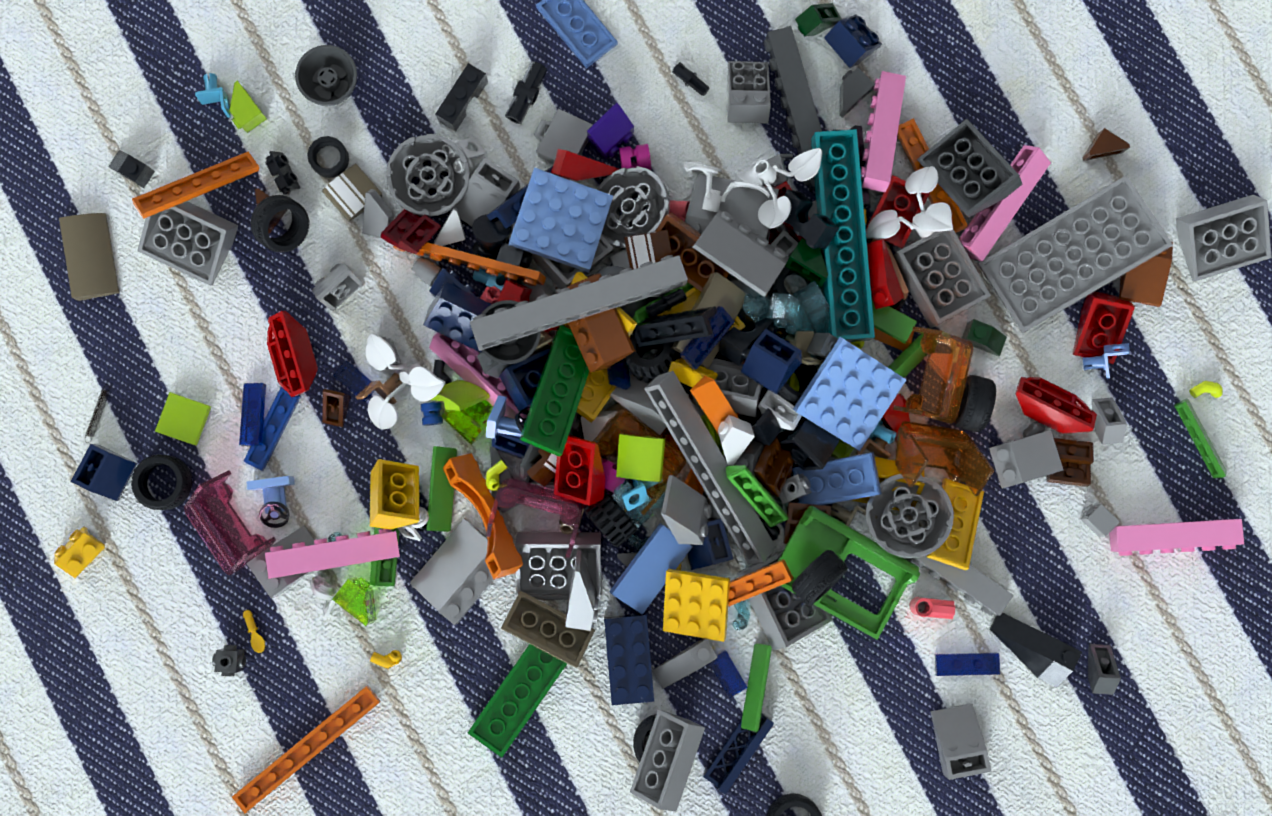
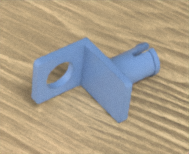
[1083,343,1130,379]

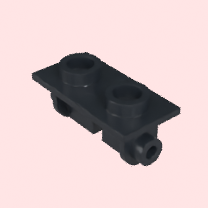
[265,151,300,195]

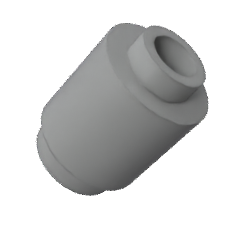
[412,257,442,286]

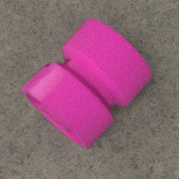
[619,144,651,170]

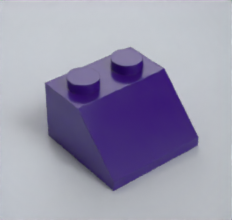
[587,103,634,160]

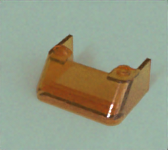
[893,326,973,424]
[592,409,686,515]
[895,421,995,496]

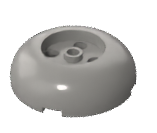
[386,134,470,217]
[597,166,670,248]
[866,473,954,558]

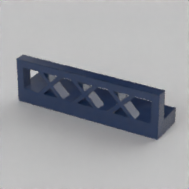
[486,166,558,228]
[703,713,774,795]

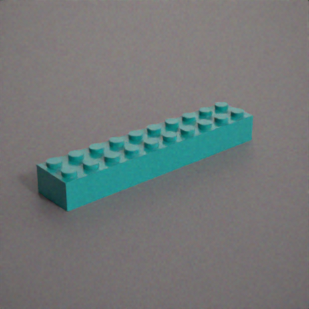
[811,129,875,342]

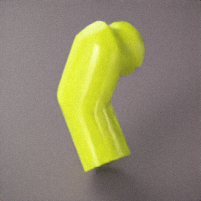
[1189,381,1223,398]
[486,459,508,491]

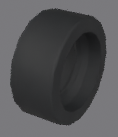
[307,136,349,178]

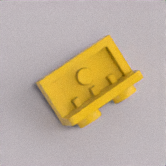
[54,526,105,578]

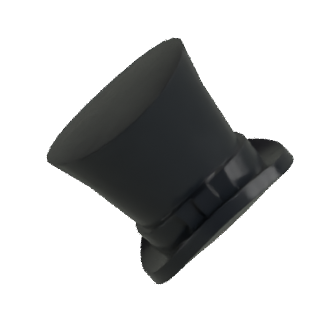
[472,214,511,260]

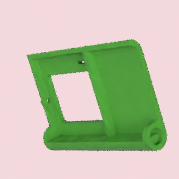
[778,505,920,640]

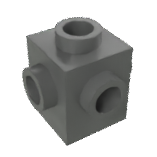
[212,645,246,676]

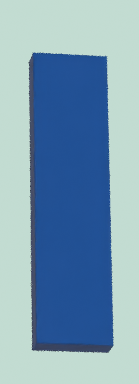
[243,387,301,471]

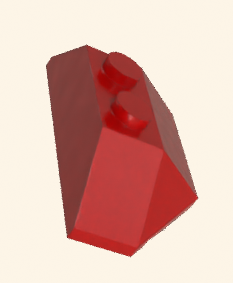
[267,311,318,397]
[1015,377,1097,434]

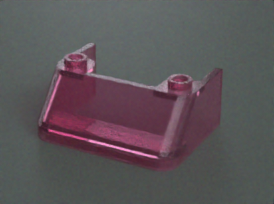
[184,470,276,575]
[486,478,583,558]

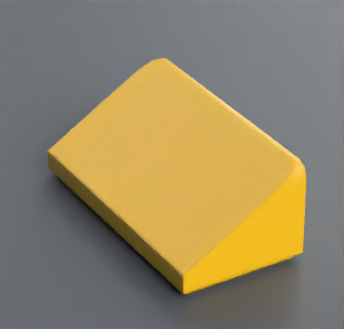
[669,358,718,388]

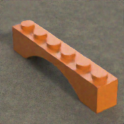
[443,453,523,580]

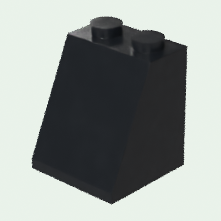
[778,416,840,470]

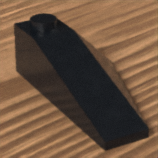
[989,612,1082,688]

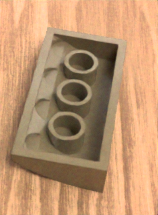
[59,213,119,301]
[671,272,748,369]
[501,590,595,668]

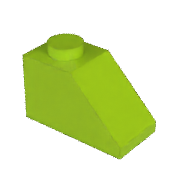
[229,81,267,133]

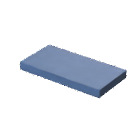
[536,0,618,69]
[792,452,882,505]
[609,523,693,614]

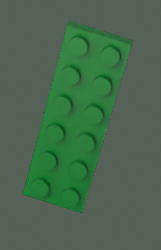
[519,325,589,457]
[467,644,567,758]

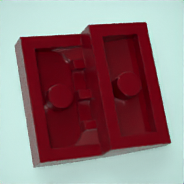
[380,209,441,254]

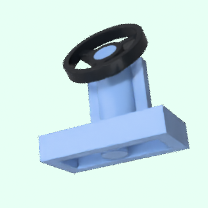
[486,395,529,439]
[246,476,295,528]

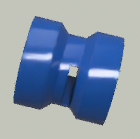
[420,402,443,426]

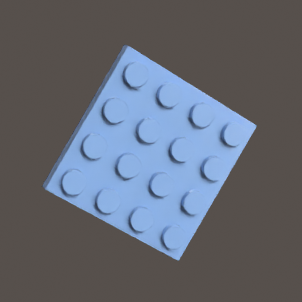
[508,168,613,273]
[793,337,906,451]

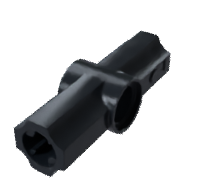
[505,61,547,124]

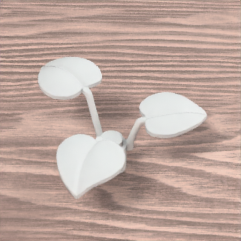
[735,148,822,229]
[683,162,770,212]
[866,166,953,239]
[366,333,445,430]

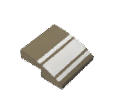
[322,163,382,222]

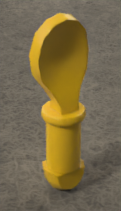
[243,610,265,653]

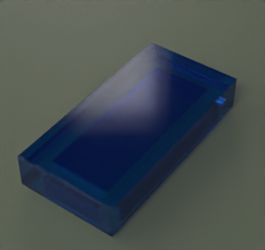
[332,360,375,402]
[709,650,748,698]

